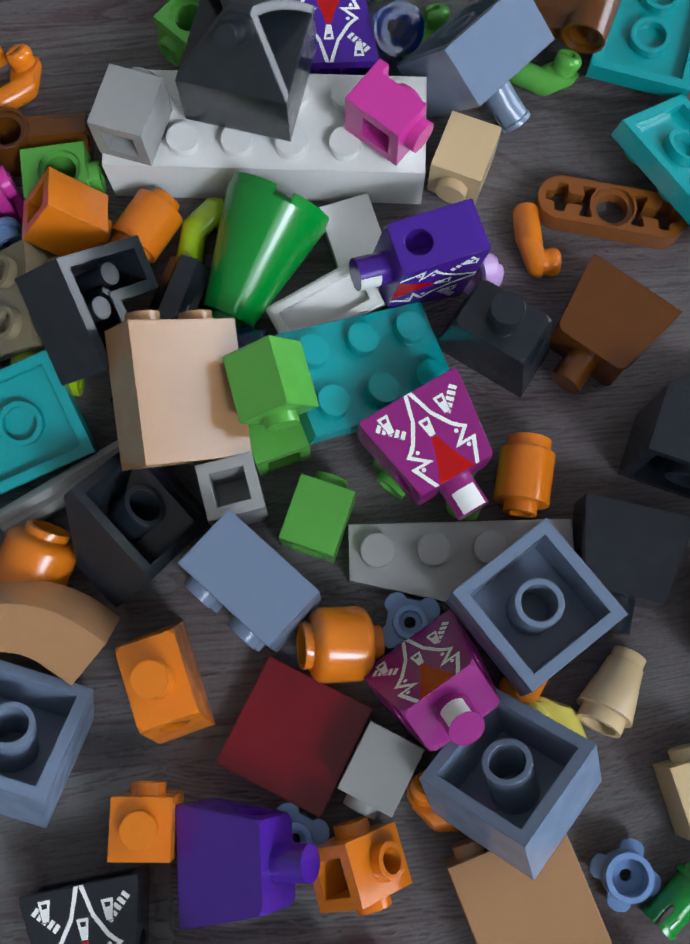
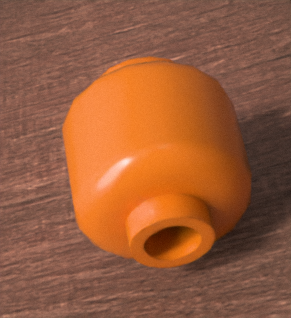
[0,519,76,586]
[296,606,385,684]

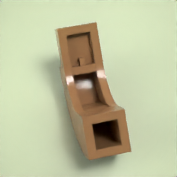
[0,580,121,686]

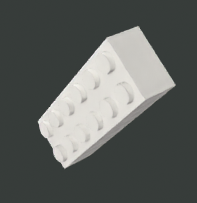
[102,70,427,204]

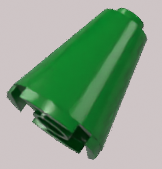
[203,171,329,333]

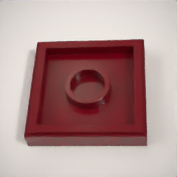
[216,656,372,818]

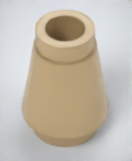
[576,646,646,738]

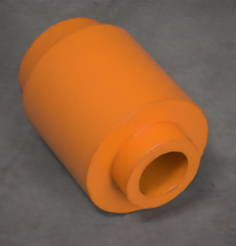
[108,188,183,263]
[493,432,556,518]

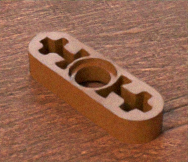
[534,175,688,249]

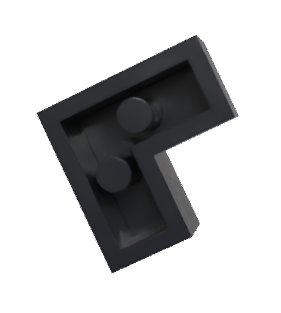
[15,235,159,386]

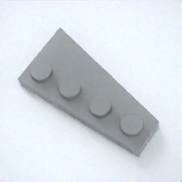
[348,519,574,603]

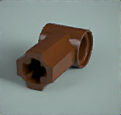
[533,0,621,54]
[0,107,94,177]

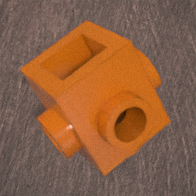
[313,816,413,915]

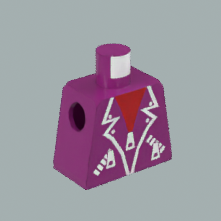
[357,367,493,520]
[363,609,500,752]

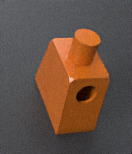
[115,621,216,744]

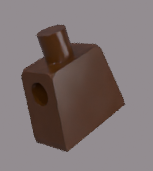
[549,253,682,394]

